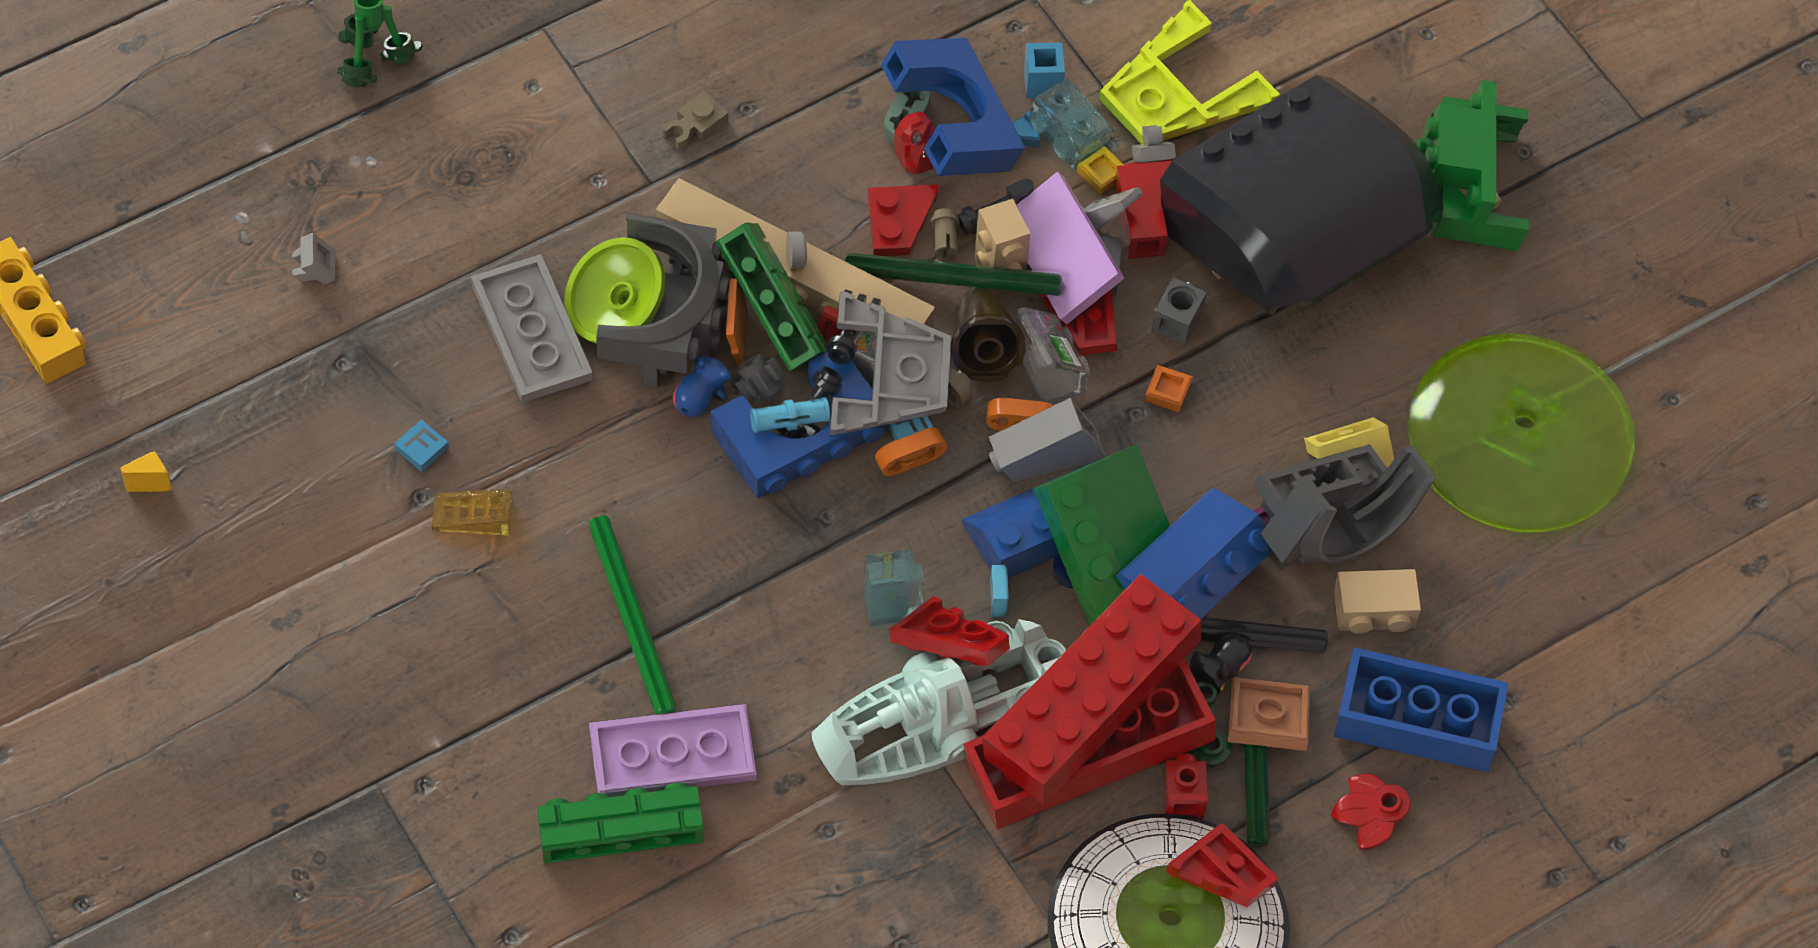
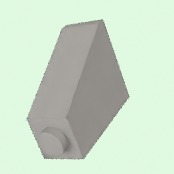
[989,398,1107,482]

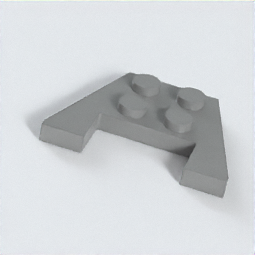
[829,291,951,435]

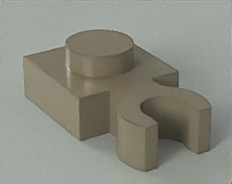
[663,91,728,151]

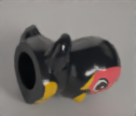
[1190,634,1252,693]

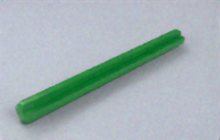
[589,515,676,715]

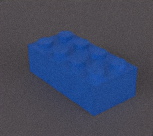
[1333,647,1509,772]

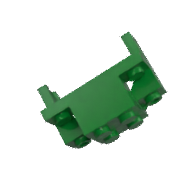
[1416,80,1529,251]

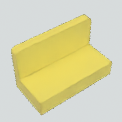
[1304,417,1394,468]

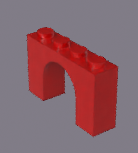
[1114,159,1174,259]

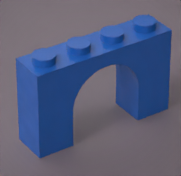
[881,38,1025,176]
[710,352,887,498]

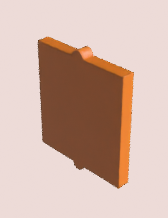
[726,279,748,368]

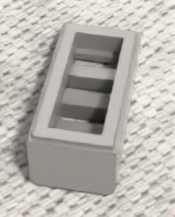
[1082,187,1143,231]

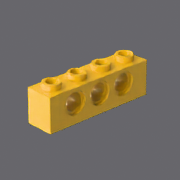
[0,237,87,385]

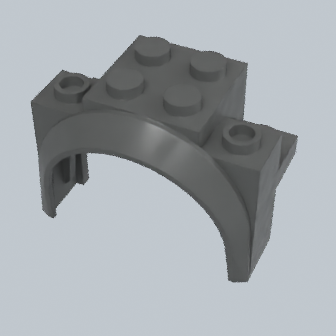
[596,212,730,388]
[1253,444,1436,564]

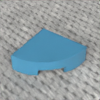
[1012,111,1043,147]

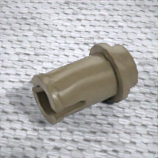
[931,208,960,258]

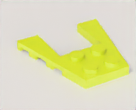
[1099,0,1280,144]

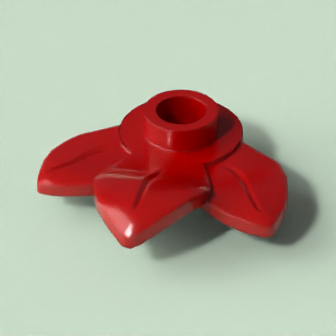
[1331,773,1411,849]

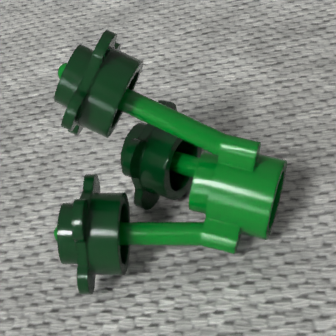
[337,0,423,87]

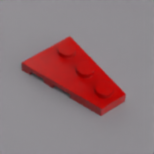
[889,596,1010,666]

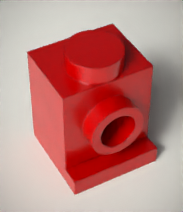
[1163,754,1208,818]

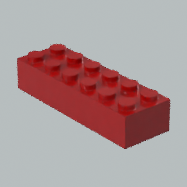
[982,574,1202,805]
[963,658,1216,830]

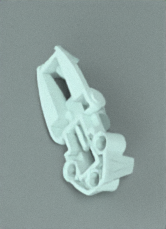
[812,619,1066,785]

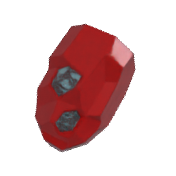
[894,111,935,174]

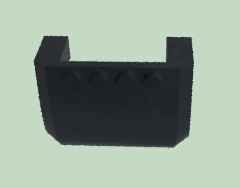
[1159,75,1444,315]

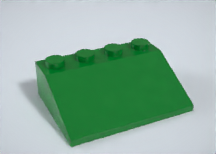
[1033,445,1170,626]

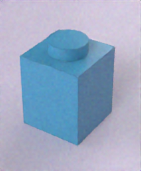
[1024,43,1065,98]

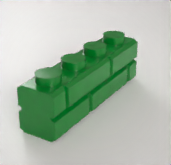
[716,222,827,372]
[537,783,704,864]

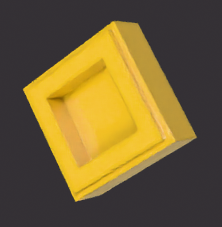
[1077,146,1124,195]

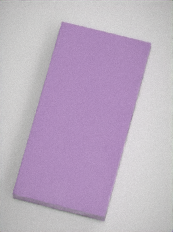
[1016,171,1124,324]
[589,704,757,797]

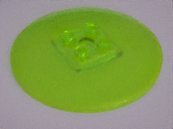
[1408,333,1635,532]

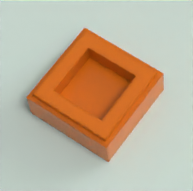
[1144,365,1193,413]

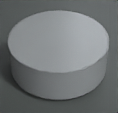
[786,231,807,269]

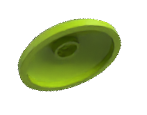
[564,237,665,344]

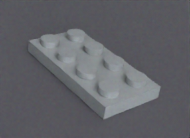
[471,254,593,403]

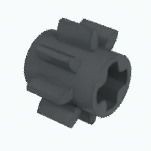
[735,354,784,401]

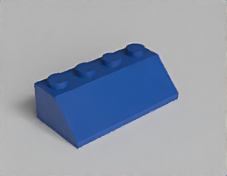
[962,460,1097,578]
[1116,488,1273,619]

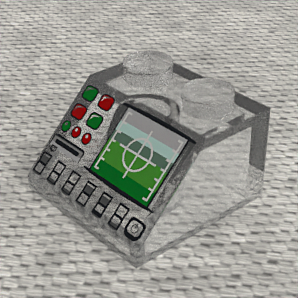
[1016,307,1090,405]

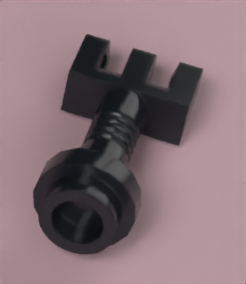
[957,178,1034,235]
[826,289,881,365]
[776,366,843,439]

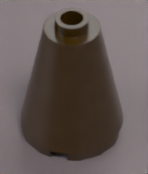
[950,288,1026,383]

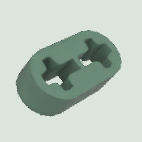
[883,91,930,145]

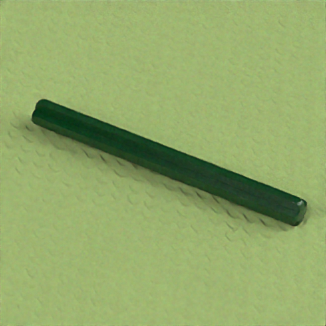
[845,253,1063,296]

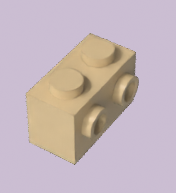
[975,199,1030,270]

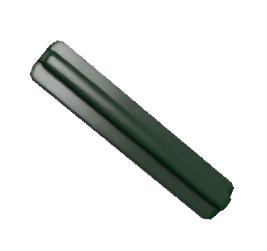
[1244,744,1270,847]

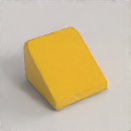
[120,451,172,492]

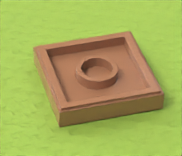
[1228,677,1310,751]

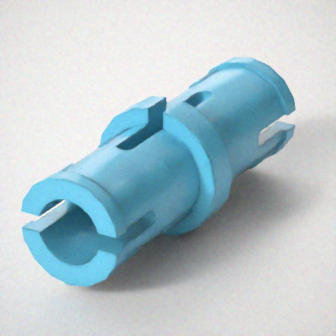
[750,397,830,433]

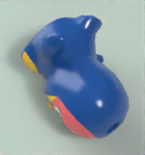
[673,356,731,417]

